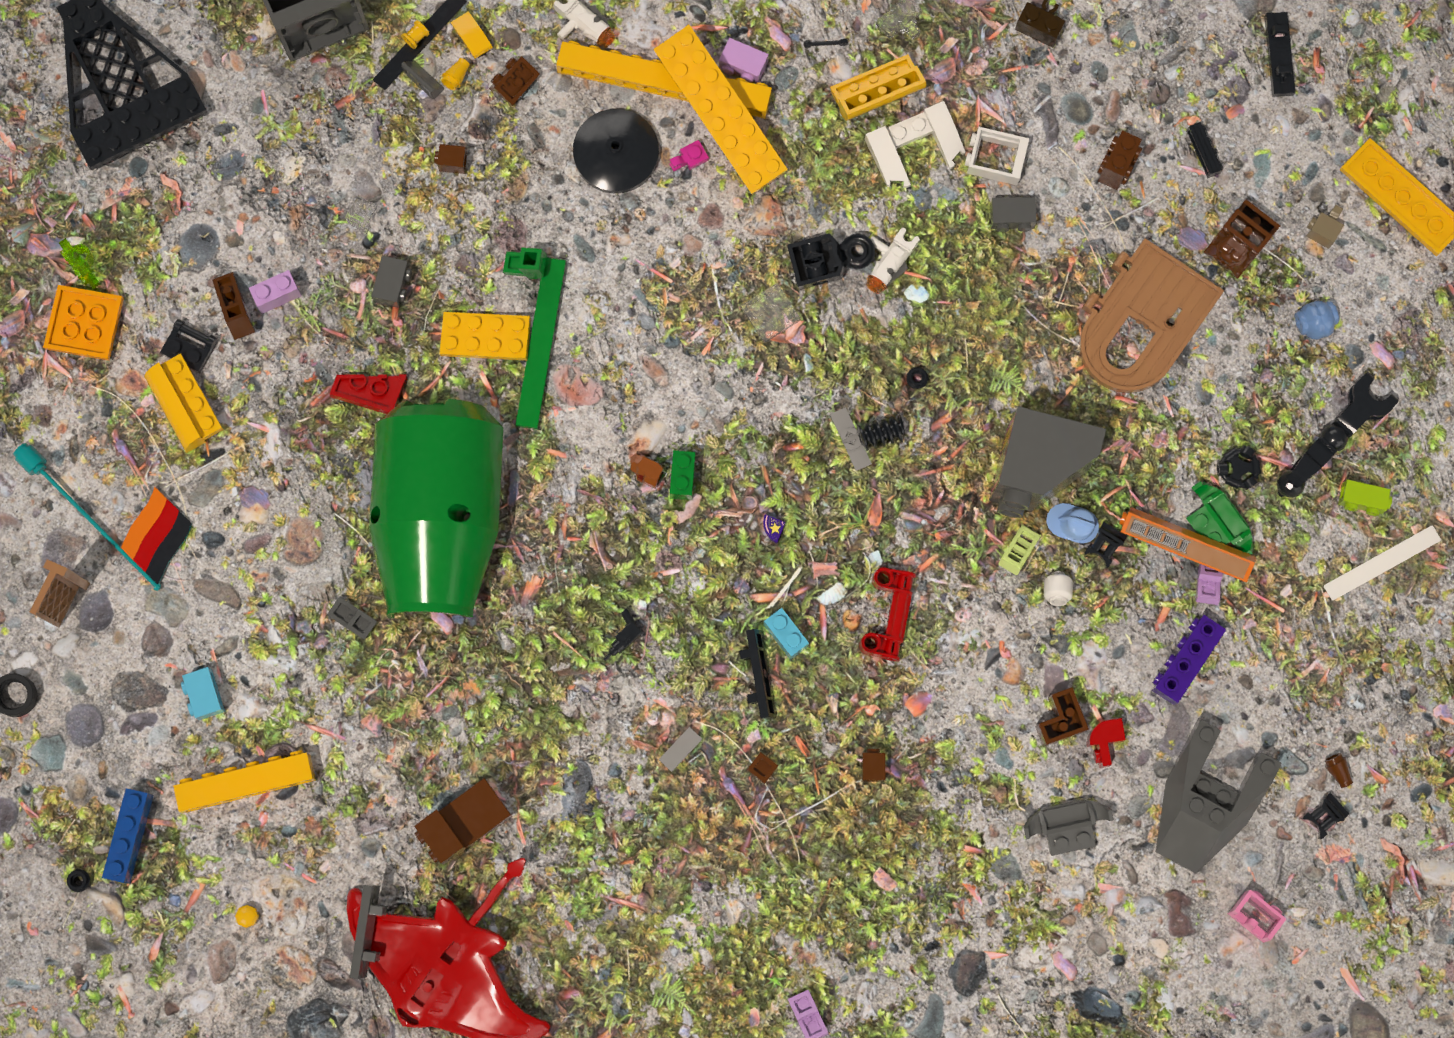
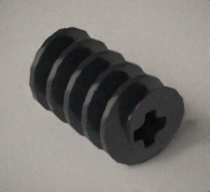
[857,415,905,451]

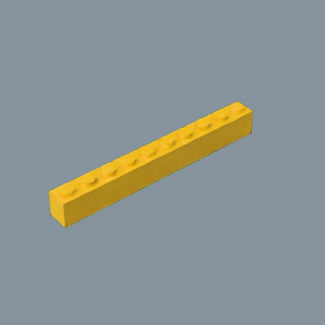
[556,41,772,119]

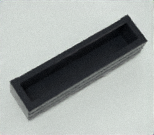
[1186,122,1223,179]

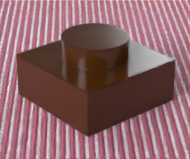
[747,752,778,784]

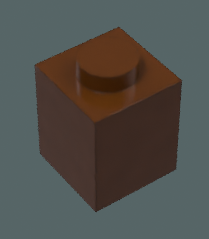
[434,144,468,174]
[861,749,886,782]

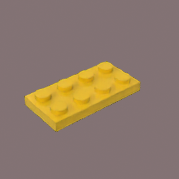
[439,312,531,361]

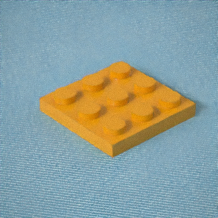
[43,285,124,361]

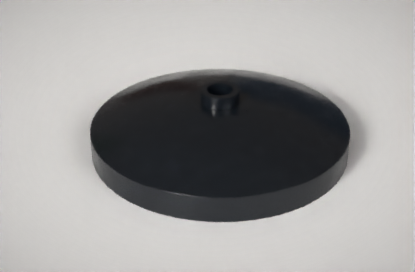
[573,109,659,194]

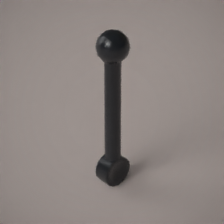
[803,39,848,49]

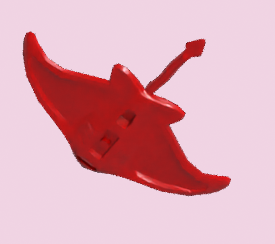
[346,858,551,1038]

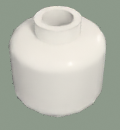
[1044,571,1073,606]

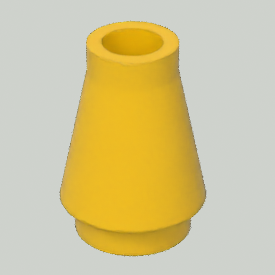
[441,58,470,91]

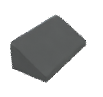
[401,61,444,99]

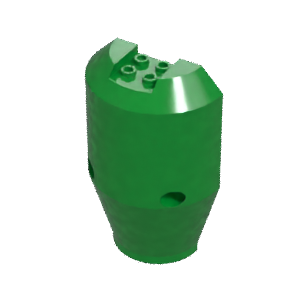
[369,399,504,619]

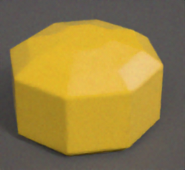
[235,905,259,928]

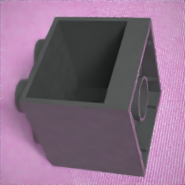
[263,0,369,62]

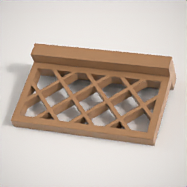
[29,559,90,628]

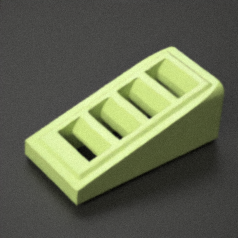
[999,524,1041,575]

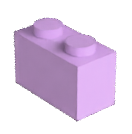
[719,38,769,83]
[249,270,302,314]

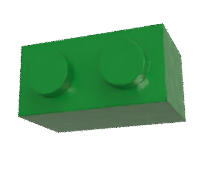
[670,450,696,500]

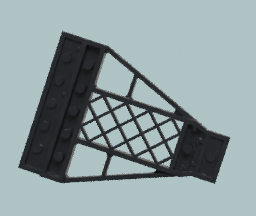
[56,0,208,171]

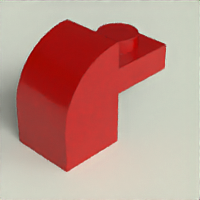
[1086,718,1126,768]

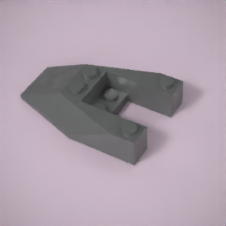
[1155,720,1282,874]

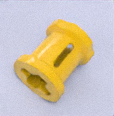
[401,20,429,49]

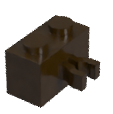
[1015,0,1066,48]

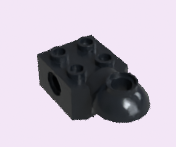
[787,233,875,290]

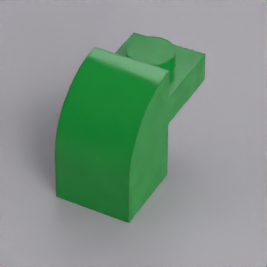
[503,247,547,279]

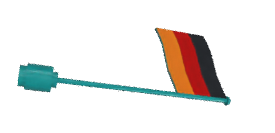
[13,443,192,591]

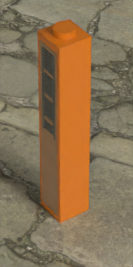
[1119,507,1256,583]

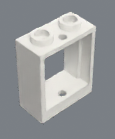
[965,127,1029,185]

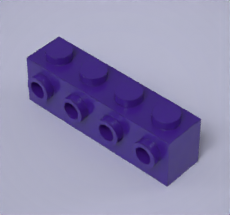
[1152,615,1226,705]

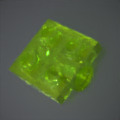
[59,238,101,289]

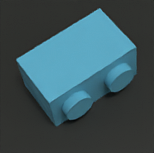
[763,608,809,660]
[181,667,225,720]

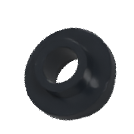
[906,367,928,389]
[67,869,90,892]

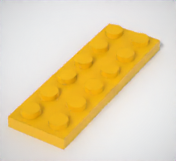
[1340,138,1454,257]

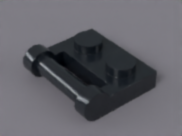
[160,319,218,373]

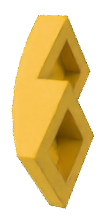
[450,11,493,59]

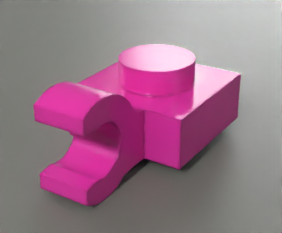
[669,140,709,172]

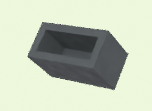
[990,197,1036,232]
[371,255,412,308]

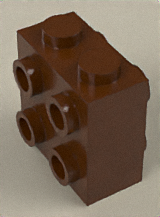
[1097,130,1143,190]

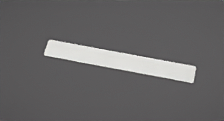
[1324,526,1441,600]

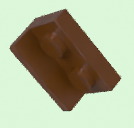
[489,56,540,106]

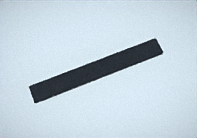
[373,0,467,90]

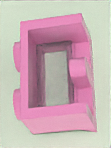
[1227,890,1286,943]

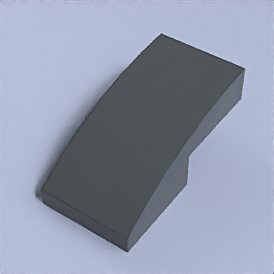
[327,596,377,640]

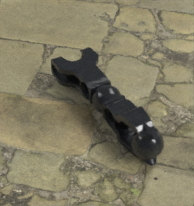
[1277,372,1399,498]

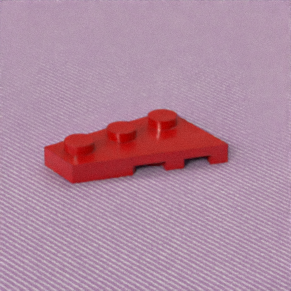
[329,374,407,414]

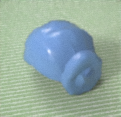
[1294,301,1339,340]

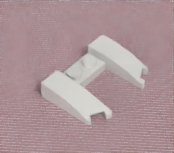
[865,101,965,188]

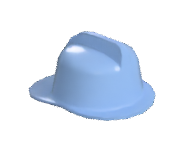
[1046,503,1099,544]

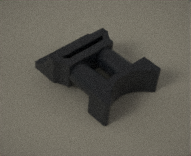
[1084,522,1127,569]
[1301,792,1349,839]

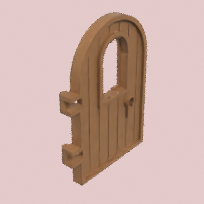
[1079,238,1224,393]

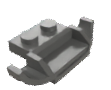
[1024,799,1114,856]

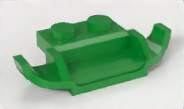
[1186,481,1253,555]

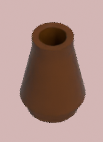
[1324,753,1353,788]

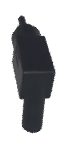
[604,607,642,661]

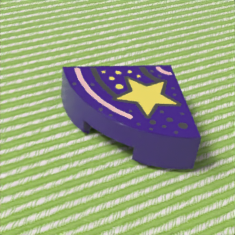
[763,514,785,544]

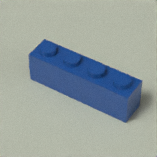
[102,788,154,884]

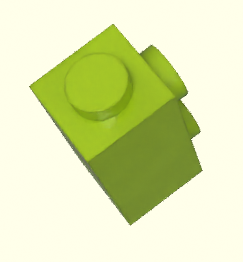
[1338,479,1392,516]

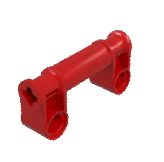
[859,567,916,662]

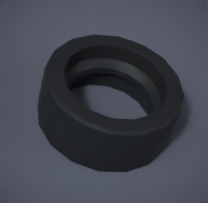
[0,673,37,717]

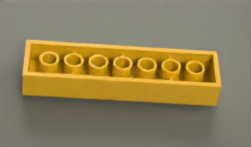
[653,25,788,196]

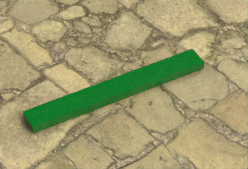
[516,258,566,430]

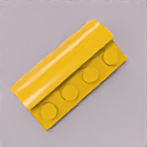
[830,54,926,121]
[144,353,224,453]

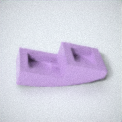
[1196,564,1223,605]
[788,990,829,1038]

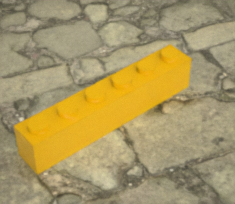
[173,750,316,814]

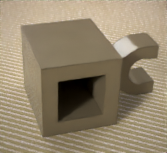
[1306,205,1344,249]

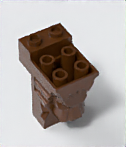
[1203,199,1280,279]
[414,778,513,864]

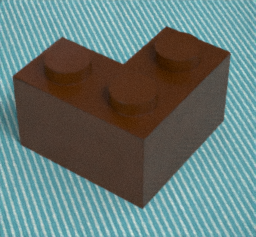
[1035,687,1089,747]

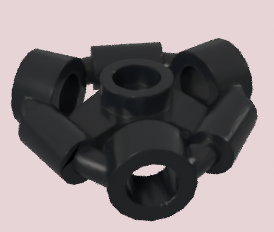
[1216,445,1261,490]

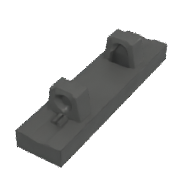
[350,884,388,979]

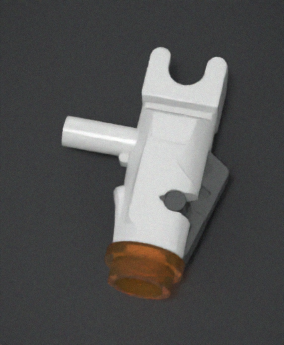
[553,0,616,48]
[865,228,920,294]

